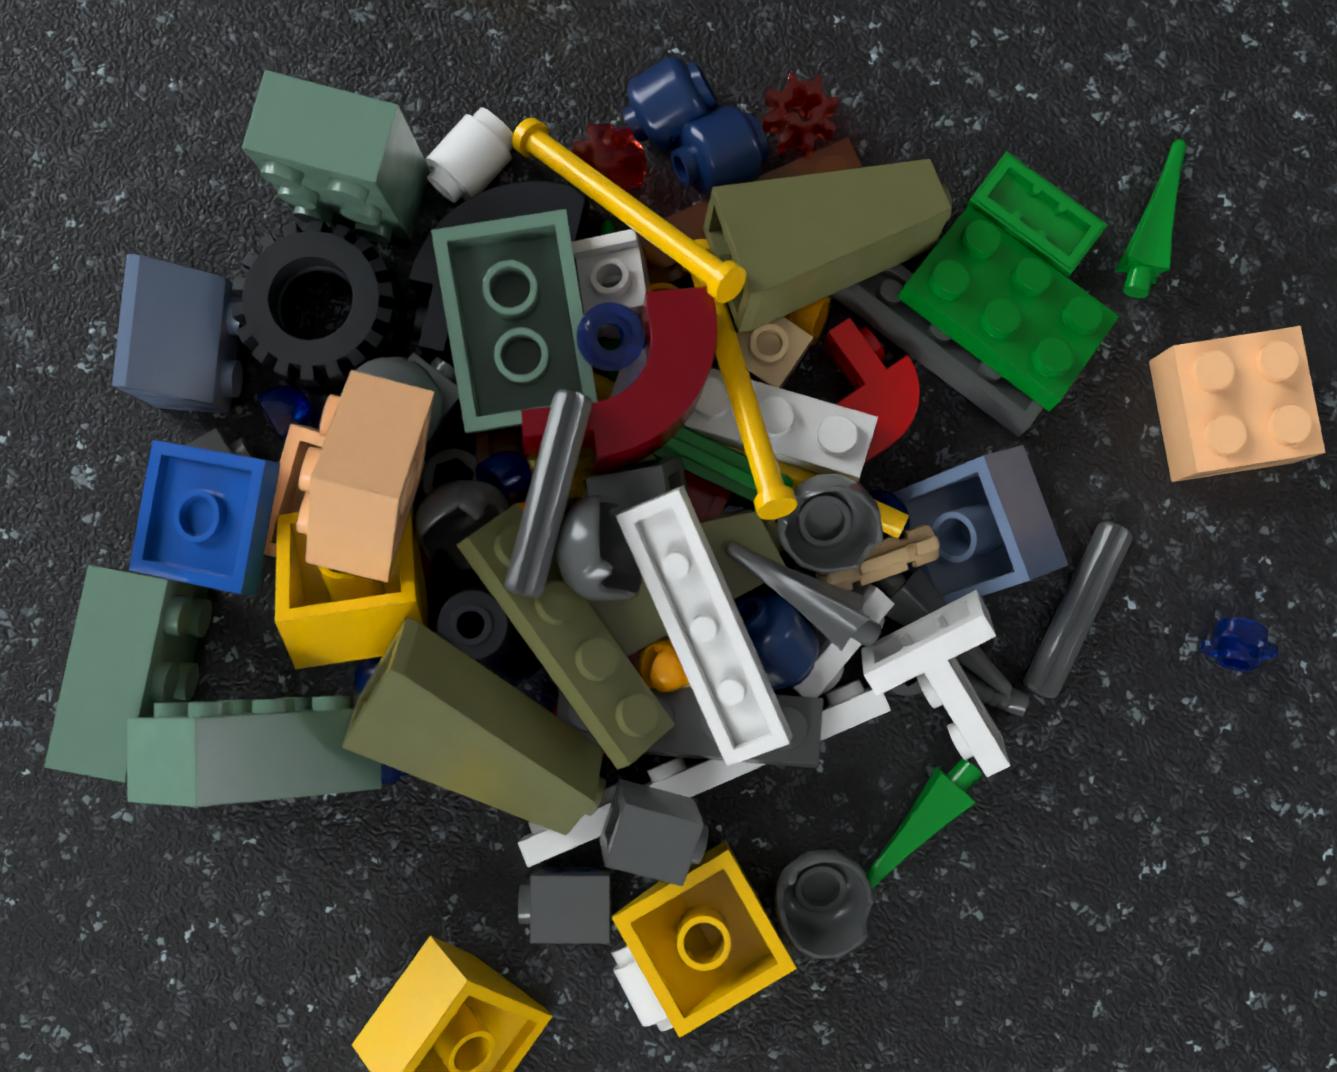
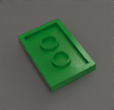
[897,205,1119,412]

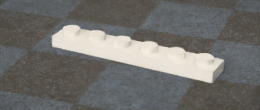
[518,679,891,867]

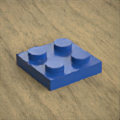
[129,440,280,595]

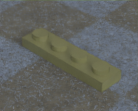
[457,503,675,769]

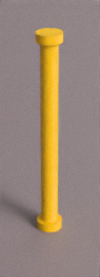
[512,118,746,303]
[681,239,797,520]

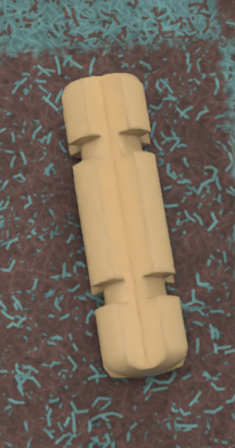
[816,524,940,591]

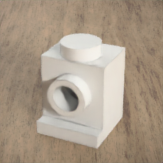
[571,229,651,339]

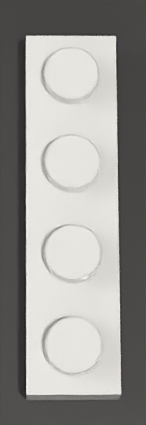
[610,344,878,482]
[616,485,793,767]

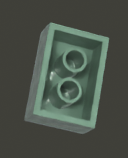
[242,70,431,243]
[431,209,598,434]
[44,565,212,783]
[127,695,382,807]

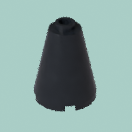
[429,569,542,687]

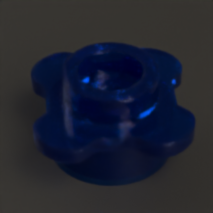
[1199,618,1279,671]

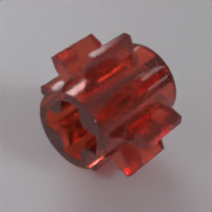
[762,72,839,155]
[571,124,646,199]

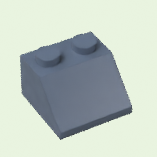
[112,254,243,414]
[883,445,1068,605]

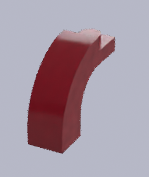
[521,286,717,474]

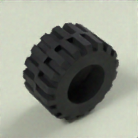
[231,220,407,394]

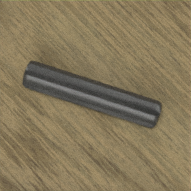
[504,389,592,598]
[1023,521,1133,699]

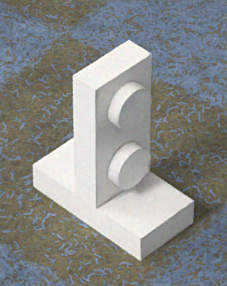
[861,590,1010,777]

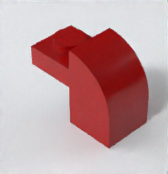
[822,317,919,466]

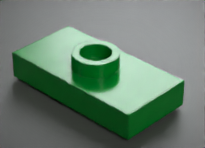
[966,151,1108,277]

